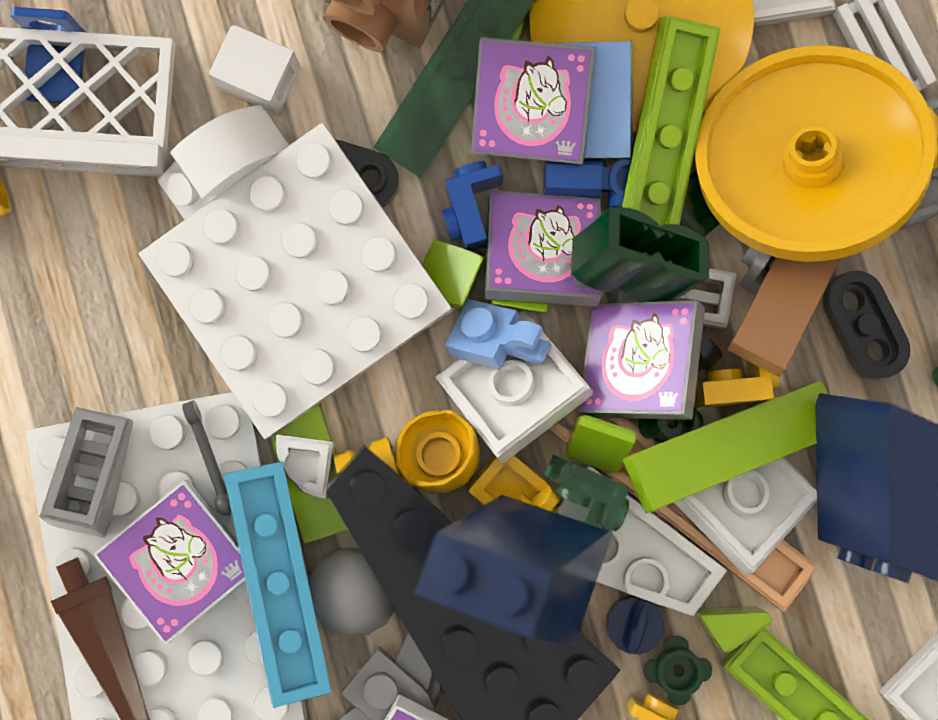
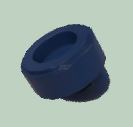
[605,595,664,655]

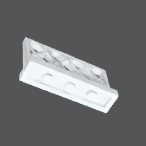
[0,27,176,177]

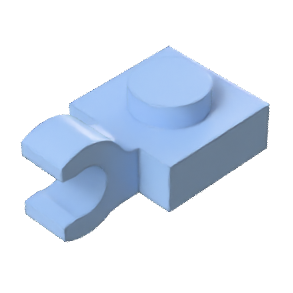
[445,299,551,369]

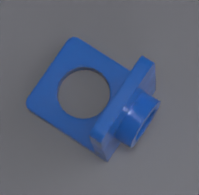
[11,7,85,104]

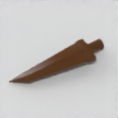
[50,557,150,720]

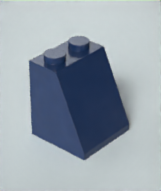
[815,393,938,584]
[415,495,613,648]

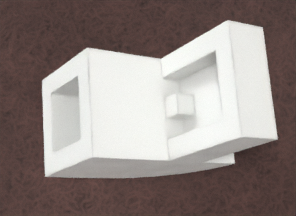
[158,104,289,220]

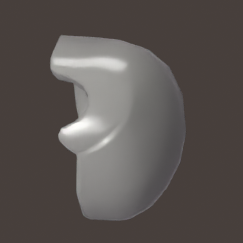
[308,548,395,636]

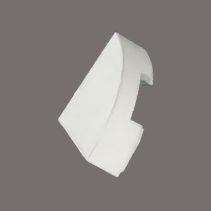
[276,435,335,499]

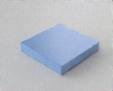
[556,41,633,158]

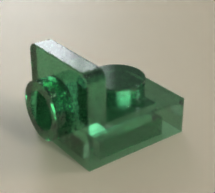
[545,454,630,532]

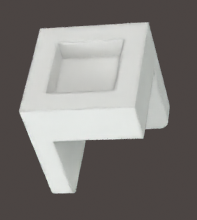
[208,25,301,116]

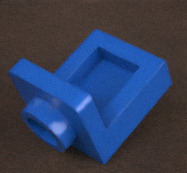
[442,161,503,251]

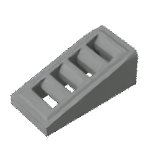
[39,407,133,538]

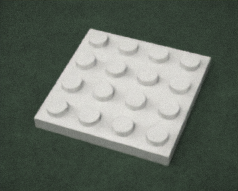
[138,122,453,440]

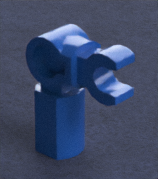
[543,157,632,208]

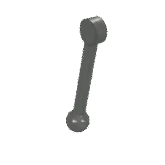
[182,400,231,516]

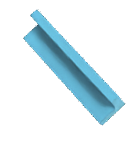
[223,461,332,708]

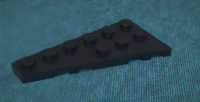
[325,444,621,720]

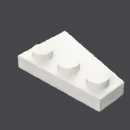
[557,466,727,616]

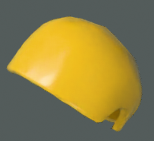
[395,409,481,494]

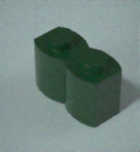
[571,207,709,303]

